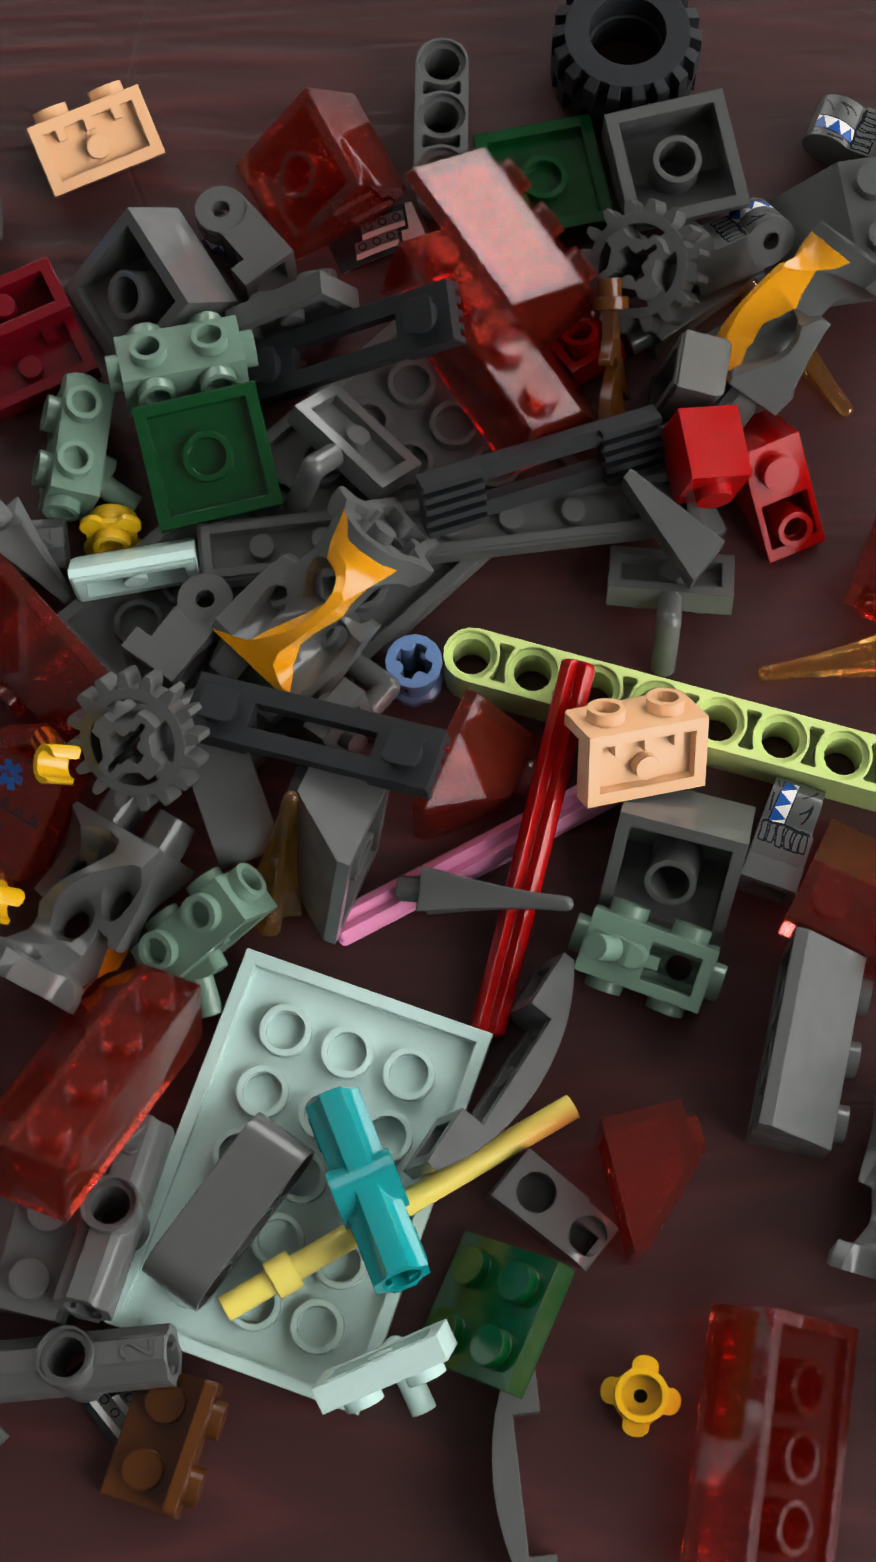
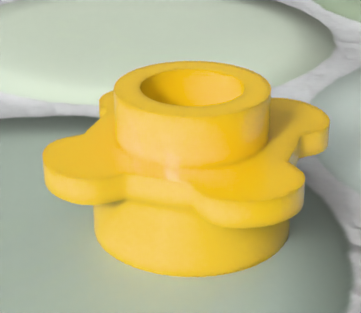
[79,503,142,555]
[600,1355,681,1438]

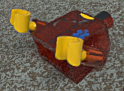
[0,723,92,925]

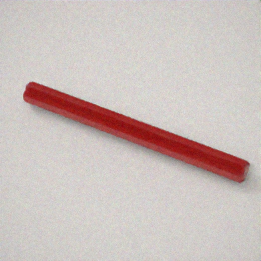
[471,659,595,1038]

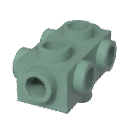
[104,311,259,416]
[31,372,143,522]
[130,863,278,1019]
[568,897,728,1018]

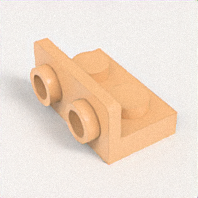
[25,80,165,198]
[564,688,709,808]

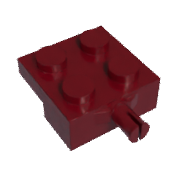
[0,256,102,422]

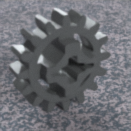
[576,198,710,335]
[67,665,210,811]

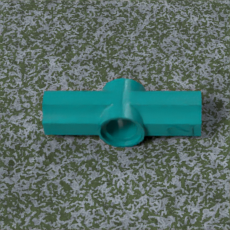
[305,1086,431,1294]

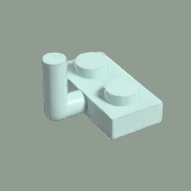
[311,1319,458,1417]

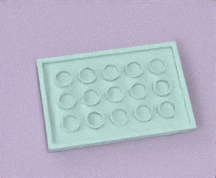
[104,948,493,1416]

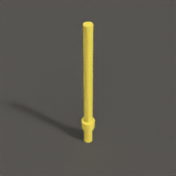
[217,1095,580,1322]

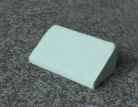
[67,538,200,602]

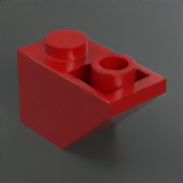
[735,409,826,563]

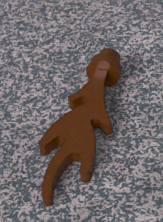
[591,278,630,420]

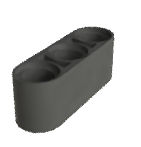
[414,37,469,222]
[179,687,283,870]
[142,1112,315,1311]

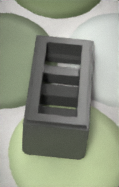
[647,329,731,426]

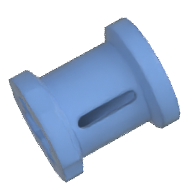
[385,634,443,707]

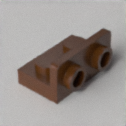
[100,1372,230,1519]

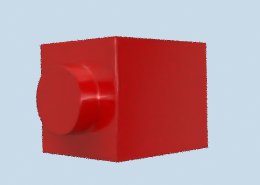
[661,405,753,509]

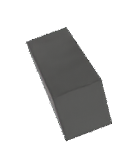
[620,468,725,589]

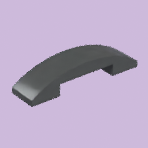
[403,952,574,1179]
[491,1369,558,1562]

